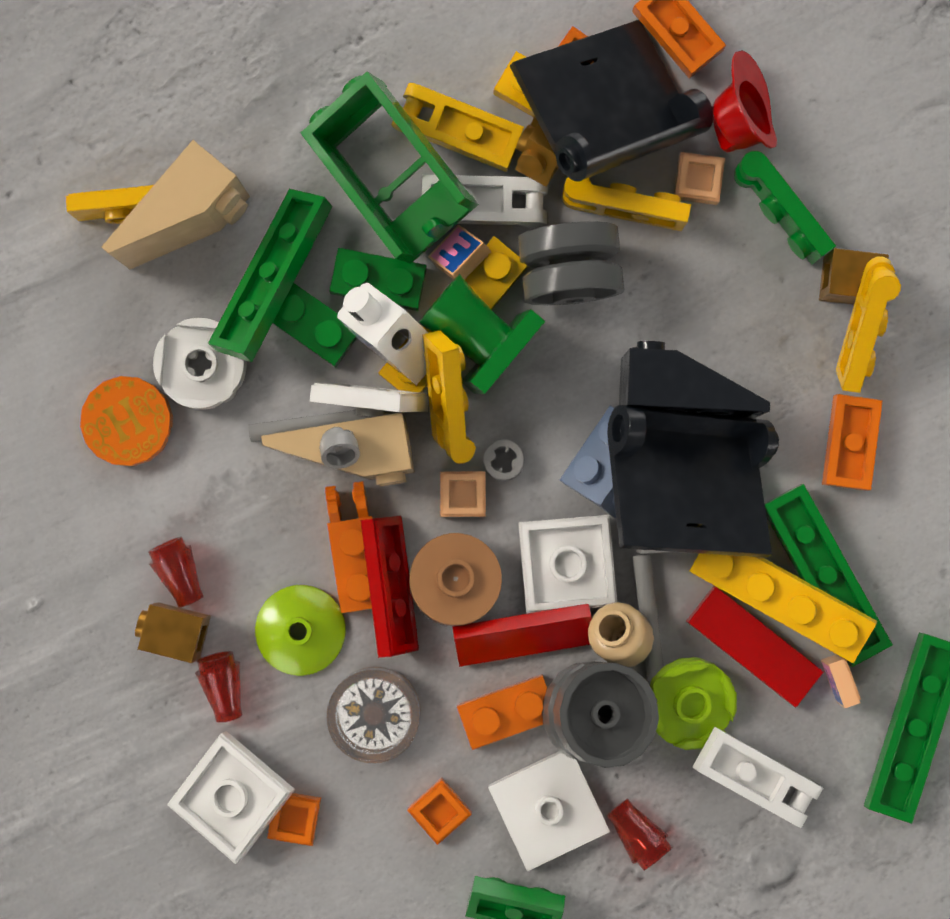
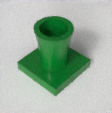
[418,274,545,394]

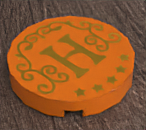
[80,376,173,466]

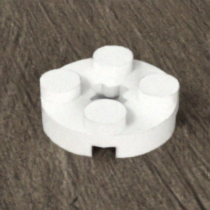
[153,318,247,410]

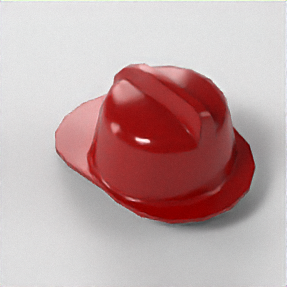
[712,50,777,152]

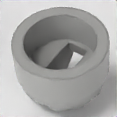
[319,427,360,469]

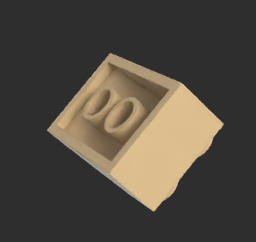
[101,140,250,270]
[261,413,415,487]

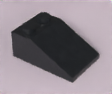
[619,341,770,418]

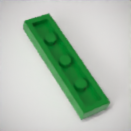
[208,188,333,362]
[765,484,893,667]
[864,632,950,824]

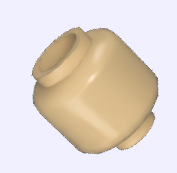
[588,602,654,667]

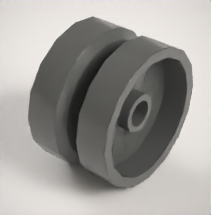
[518,221,625,306]
[542,661,659,768]

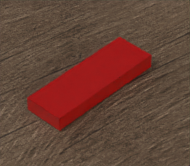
[360,515,419,658]
[686,586,824,708]
[452,604,592,667]

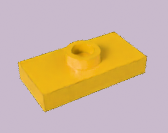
[65,185,154,224]

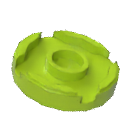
[650,657,737,750]

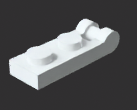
[422,174,548,227]
[693,727,824,828]

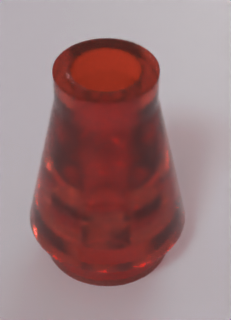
[148,536,204,608]
[195,651,243,723]
[606,798,672,871]

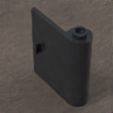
[510,20,713,182]
[607,405,779,558]

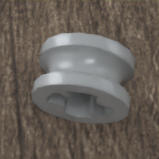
[483,439,525,481]

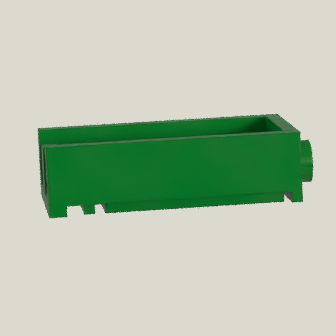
[300,71,479,264]

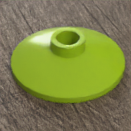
[255,585,346,676]

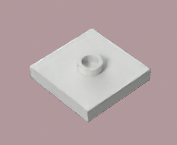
[310,383,429,417]
[518,515,617,614]
[167,731,295,864]
[488,751,610,871]

